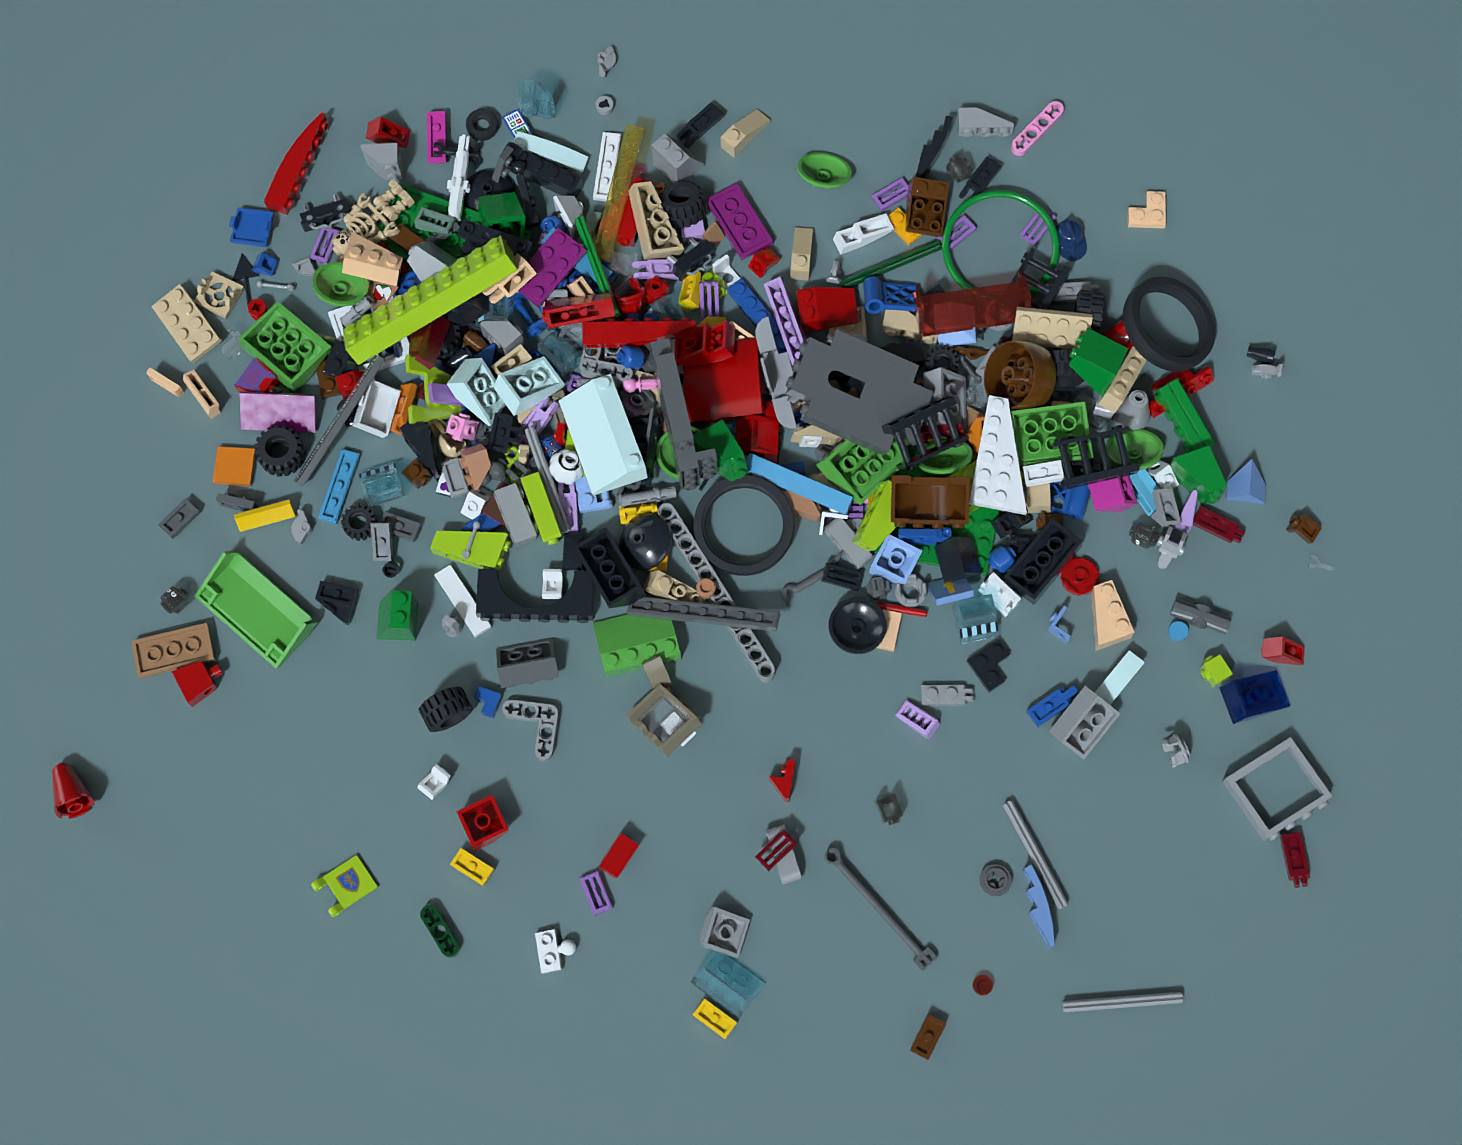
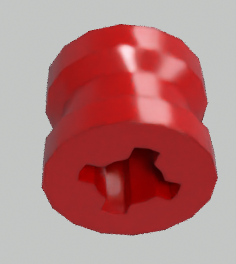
[247,299,268,321]

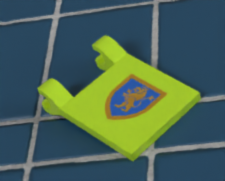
[311,855,378,918]

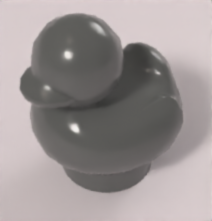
[481,458,508,485]

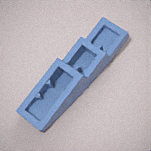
[1023,865,1055,949]

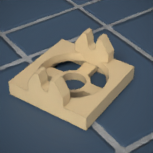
[194,272,245,319]

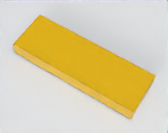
[234,499,295,532]

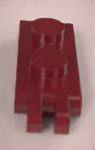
[920,424,965,442]
[1192,506,1245,543]
[1279,832,1310,888]

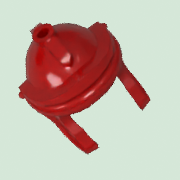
[610,278,646,316]

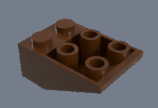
[905,177,949,237]

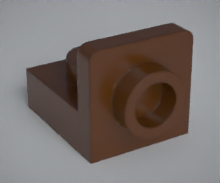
[401,459,431,489]
[1036,512,1064,532]
[1286,514,1322,544]

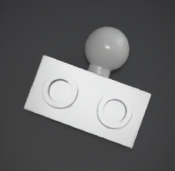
[535,929,576,974]

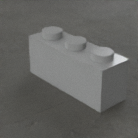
[494,483,538,547]

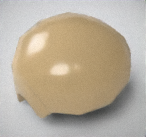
[437,431,467,458]

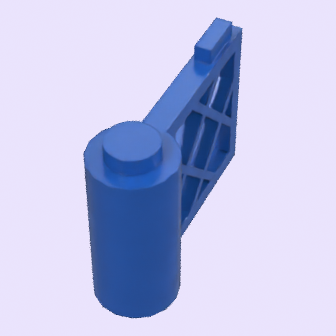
[863,277,921,314]
[1050,476,1090,520]

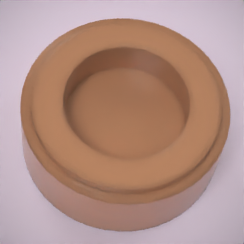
[696,578,716,599]

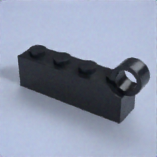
[502,142,583,198]

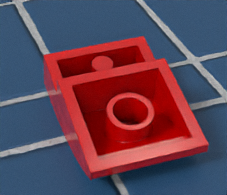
[674,320,735,366]

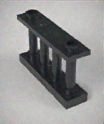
[456,219,533,262]
[993,248,1071,316]
[882,396,969,471]
[626,409,663,487]
[1051,425,1139,491]

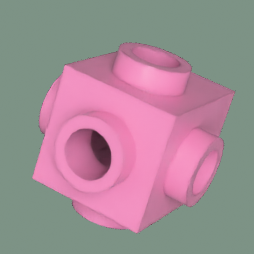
[446,413,479,441]

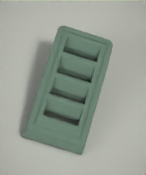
[414,207,456,234]
[582,211,602,244]

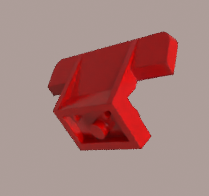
[735,401,779,464]

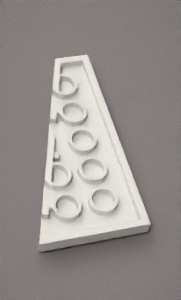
[969,395,1027,515]

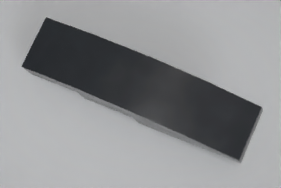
[916,116,953,178]

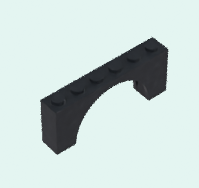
[476,569,594,623]

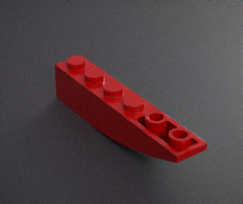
[264,112,329,215]
[582,318,696,348]

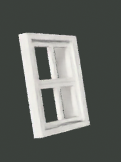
[328,287,414,371]

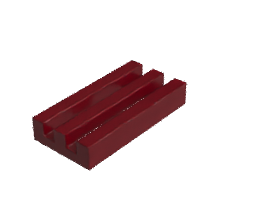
[755,830,798,872]

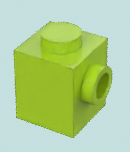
[1200,655,1233,688]

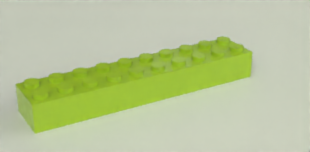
[343,235,518,365]

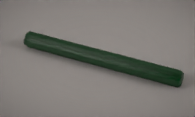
[840,240,942,288]

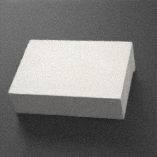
[352,379,401,438]

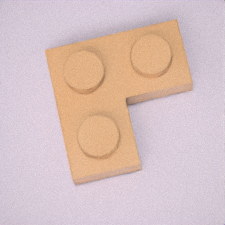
[1128,191,1166,228]

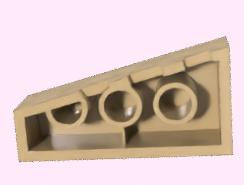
[628,181,684,261]

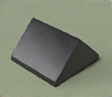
[934,536,982,583]

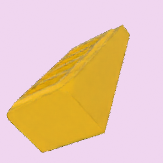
[677,271,701,312]

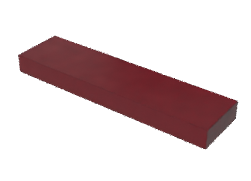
[415,316,451,370]

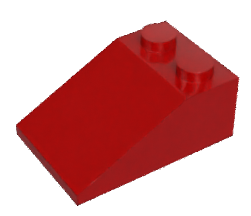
[796,287,859,333]

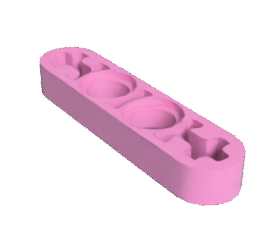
[1011,101,1064,156]

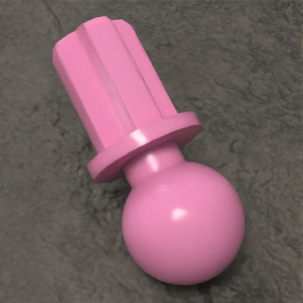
[622,377,657,393]

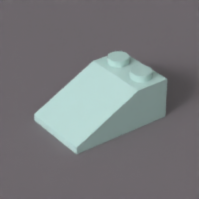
[493,356,565,416]
[447,358,506,426]

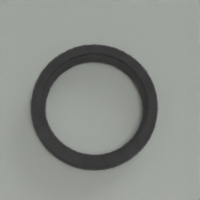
[1123,277,1215,372]
[693,475,794,576]

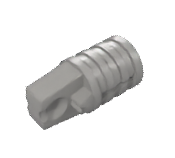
[442,614,462,637]

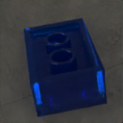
[1219,670,1290,724]

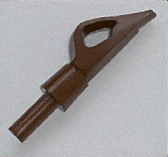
[944,345,989,360]

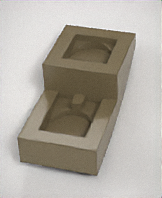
[641,655,673,690]

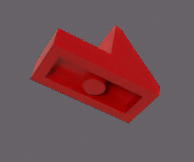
[769,759,795,802]

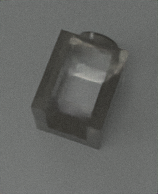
[874,793,903,826]

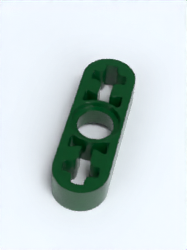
[420,905,460,958]

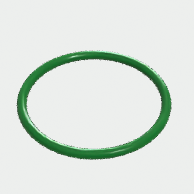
[942,190,1060,303]

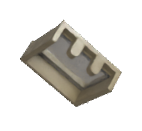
[626,684,702,758]

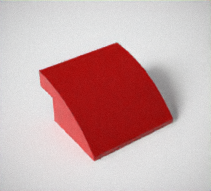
[684,338,765,422]

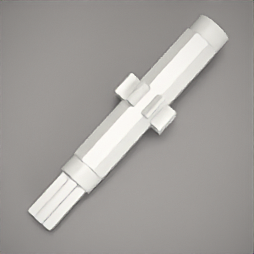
[447,134,470,223]

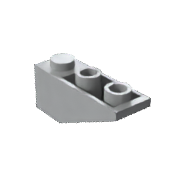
[957,107,1014,137]

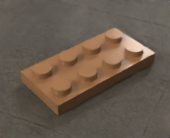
[131,623,216,679]

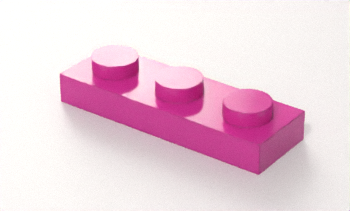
[427,111,447,164]

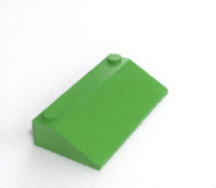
[195,550,318,669]

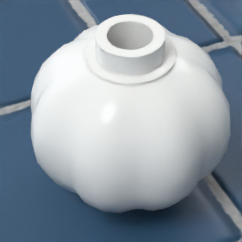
[549,449,584,485]

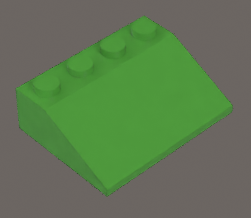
[238,301,332,394]
[1010,402,1093,468]
[816,439,904,505]
[593,614,681,678]

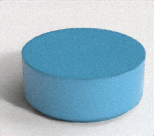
[1168,621,1188,642]

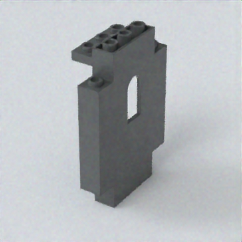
[786,329,933,455]
[650,339,717,491]

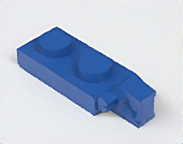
[897,528,952,545]
[1026,686,1079,727]

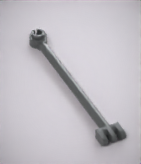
[824,848,937,971]

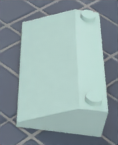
[559,374,647,495]

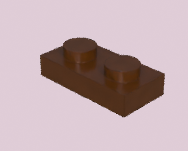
[316,360,341,399]
[910,1014,947,1061]

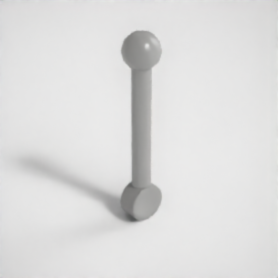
[256,280,295,291]
[462,521,480,559]

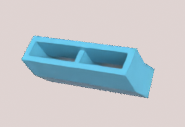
[1129,469,1159,516]

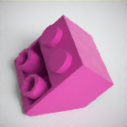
[1088,476,1137,513]

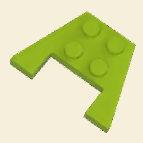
[405,354,462,424]

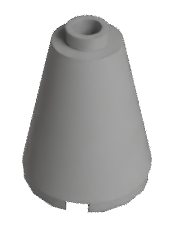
[1113,390,1151,430]

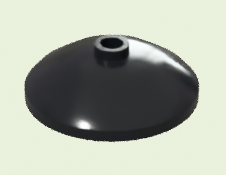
[463,169,516,212]
[619,514,672,570]
[828,597,887,654]

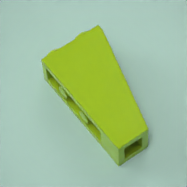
[520,472,561,546]
[852,480,896,551]
[430,531,511,570]

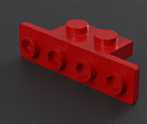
[1149,366,1214,418]

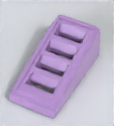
[1174,490,1198,532]
[895,700,940,740]

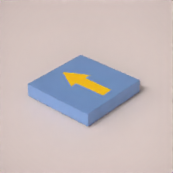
[927,578,974,606]

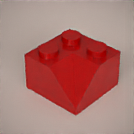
[456,794,509,851]

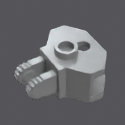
[1156,526,1187,569]

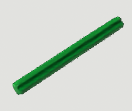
[575,216,620,319]

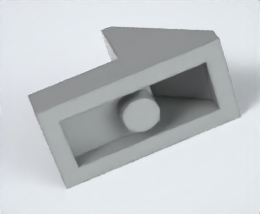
[1151,488,1181,527]

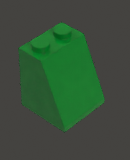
[478,192,526,239]
[1069,328,1128,396]
[693,420,748,482]
[1170,446,1227,504]
[377,590,418,641]

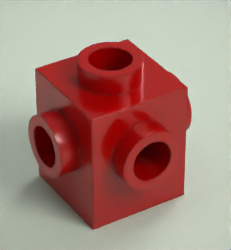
[643,275,670,308]

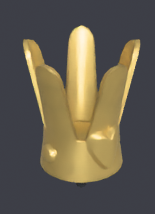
[428,419,448,438]

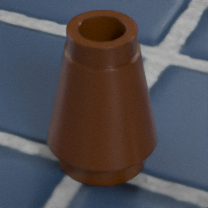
[462,330,489,353]

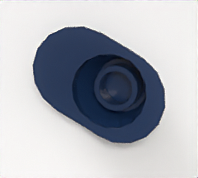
[1056,219,1087,261]

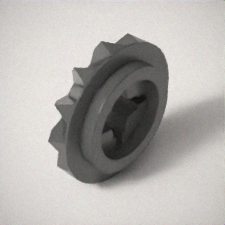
[980,864,1012,896]

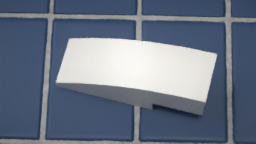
[833,214,894,255]

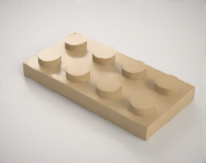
[151,284,222,364]
[1012,307,1093,350]

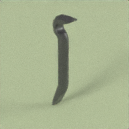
[781,552,843,607]

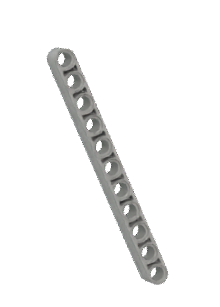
[658,503,775,683]

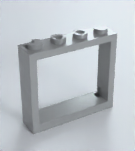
[1222,737,1333,842]

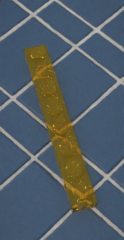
[595,124,644,262]

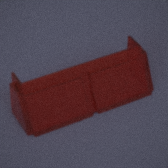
[913,270,1031,337]

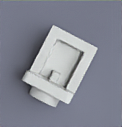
[542,569,563,599]
[417,764,450,800]

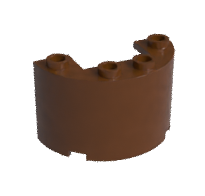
[891,475,970,529]

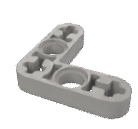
[579,348,633,385]
[502,700,559,761]

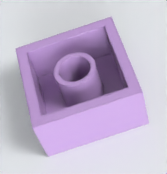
[680,220,705,242]

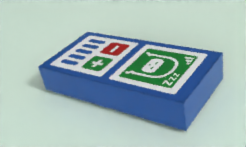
[502,109,534,139]

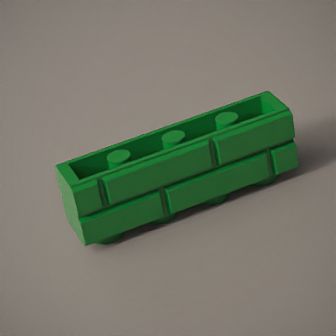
[1154,378,1216,453]

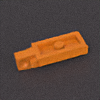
[390,383,418,435]

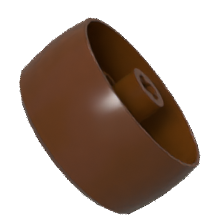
[984,341,1056,411]

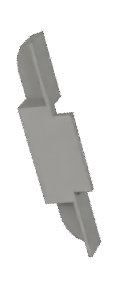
[755,316,797,429]

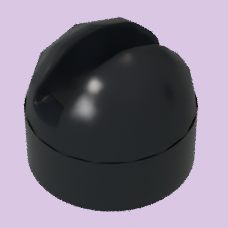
[382,561,399,578]

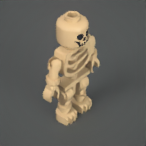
[332,179,415,256]

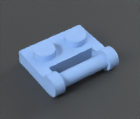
[575,476,613,513]

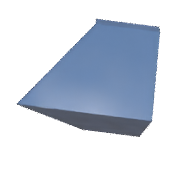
[1226,459,1266,504]

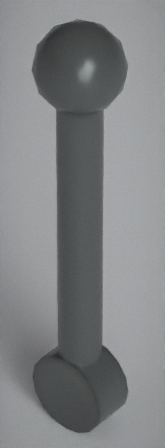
[958,355,981,384]

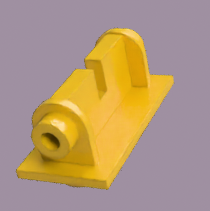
[619,502,658,524]

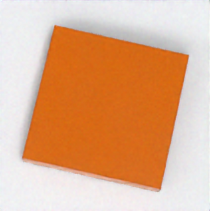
[213,446,256,486]

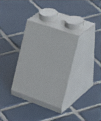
[651,134,704,183]
[407,240,458,283]

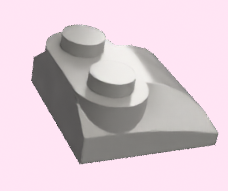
[699,907,750,958]

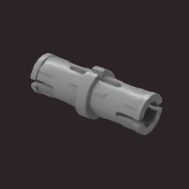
[340,296,375,326]

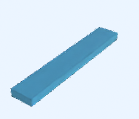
[746,453,854,515]

